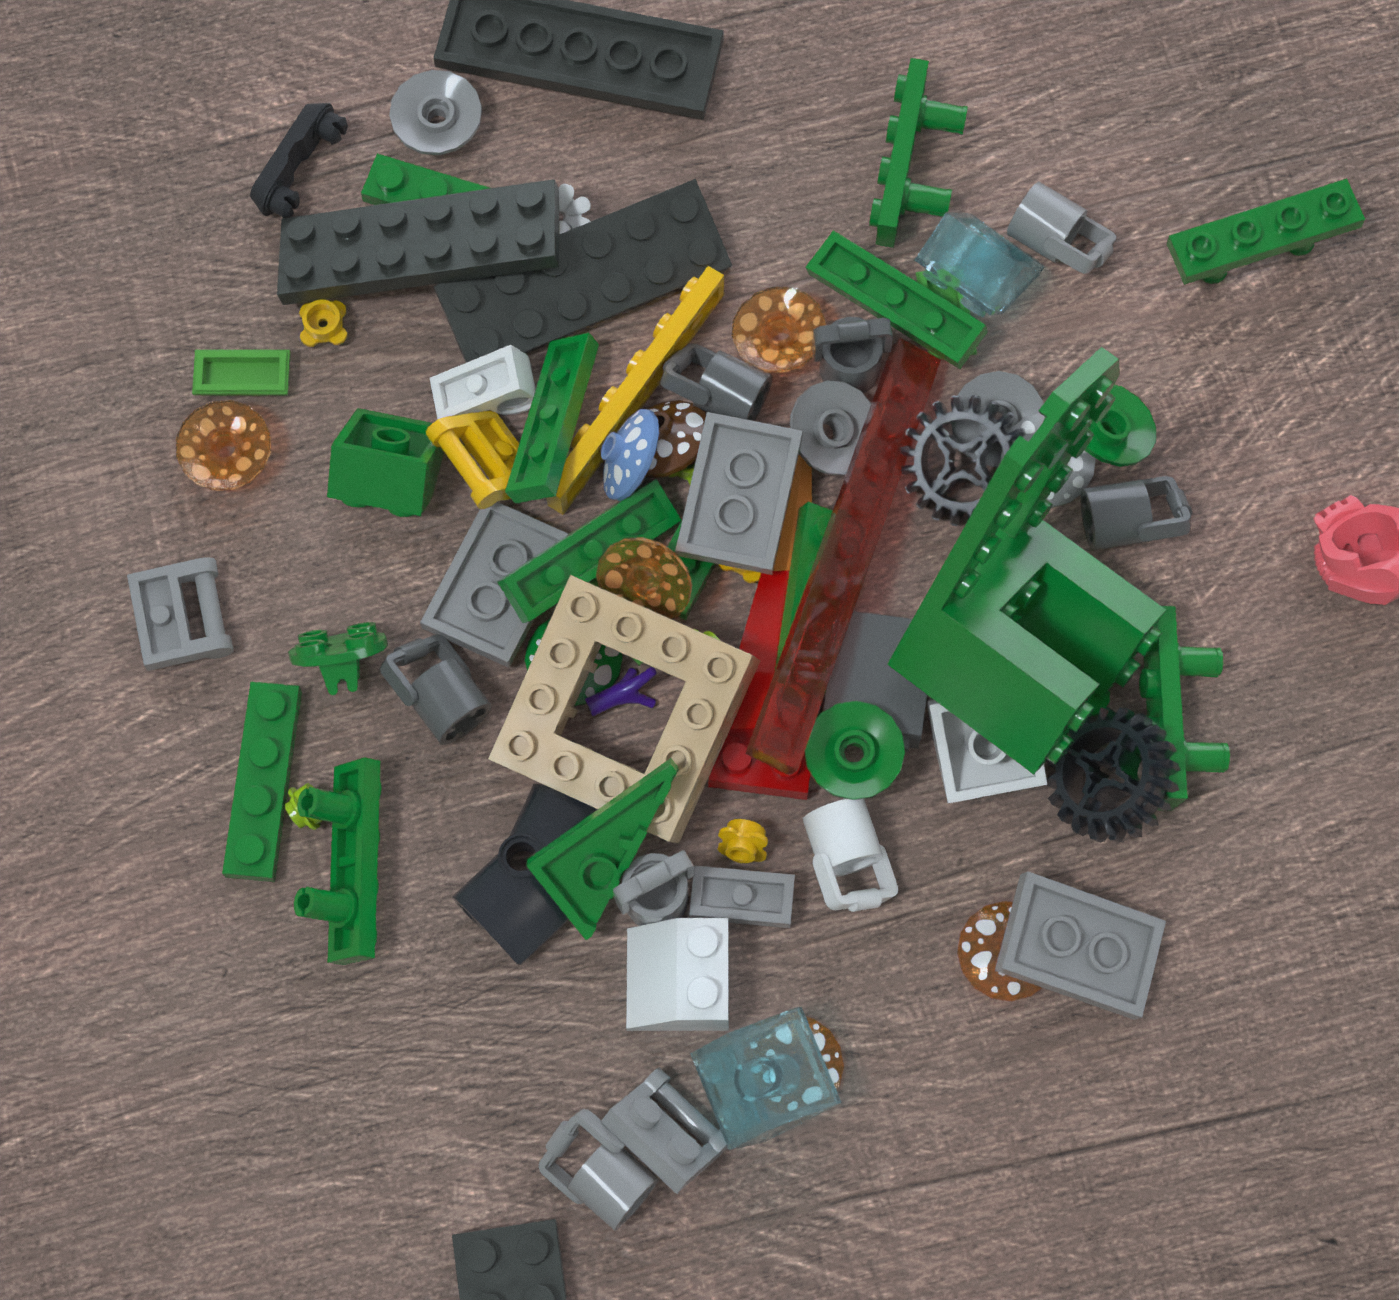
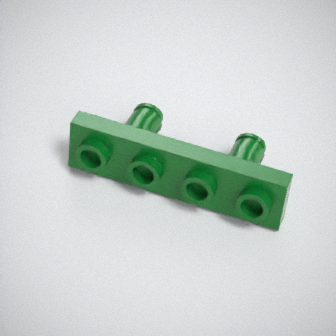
[869,58,968,248]
[1166,178,1365,285]
[1139,605,1230,811]
[294,757,382,965]

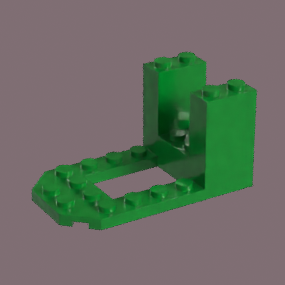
[887,347,1166,775]

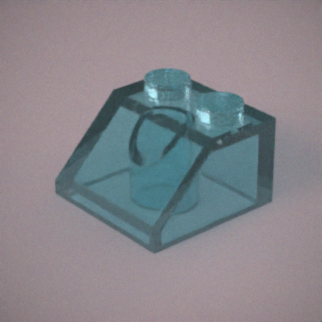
[915,212,1045,317]
[690,1007,842,1150]

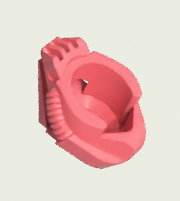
[1314,495,1399,605]

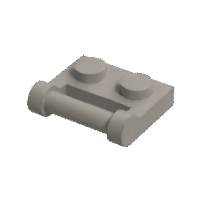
[127,557,234,671]
[601,1067,734,1194]

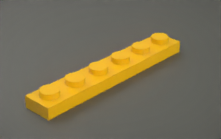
[546,266,724,515]

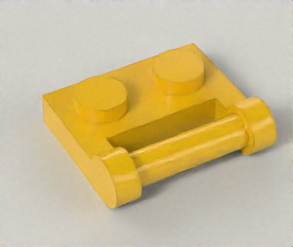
[426,410,519,509]

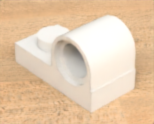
[430,345,536,419]

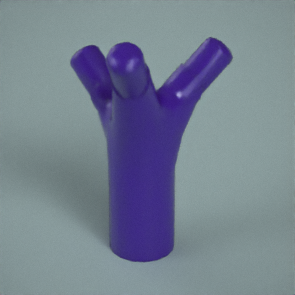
[585,667,657,716]

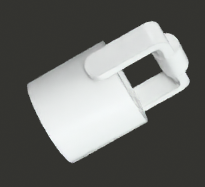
[803,799,898,912]

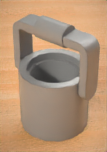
[1007,181,1116,274]
[613,851,695,926]
[539,1109,659,1231]

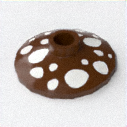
[645,400,706,479]

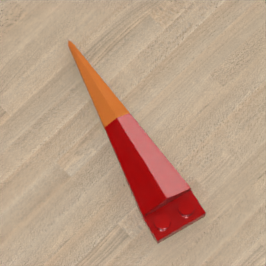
[708,455,814,800]

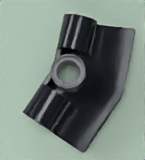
[452,784,598,965]

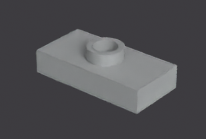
[689,865,795,928]

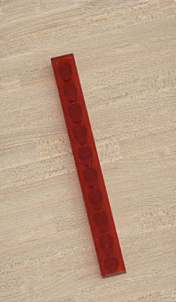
[745,338,941,776]

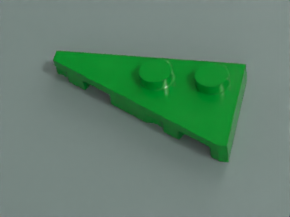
[526,758,679,940]

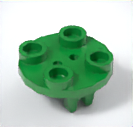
[288,622,388,695]

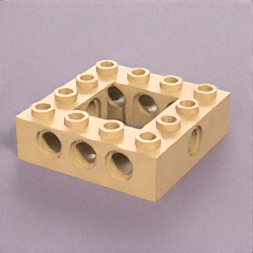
[488,575,760,843]

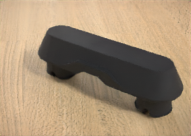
[250,103,348,218]

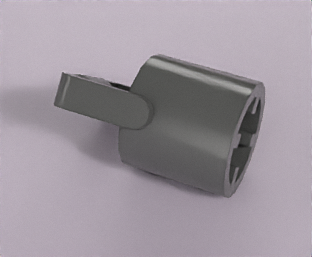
[812,317,893,393]
[660,343,773,421]
[1080,476,1193,551]
[380,634,492,745]

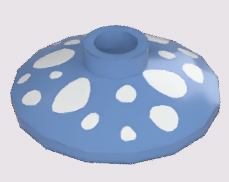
[601,409,659,501]

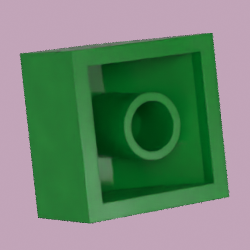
[327,408,444,517]

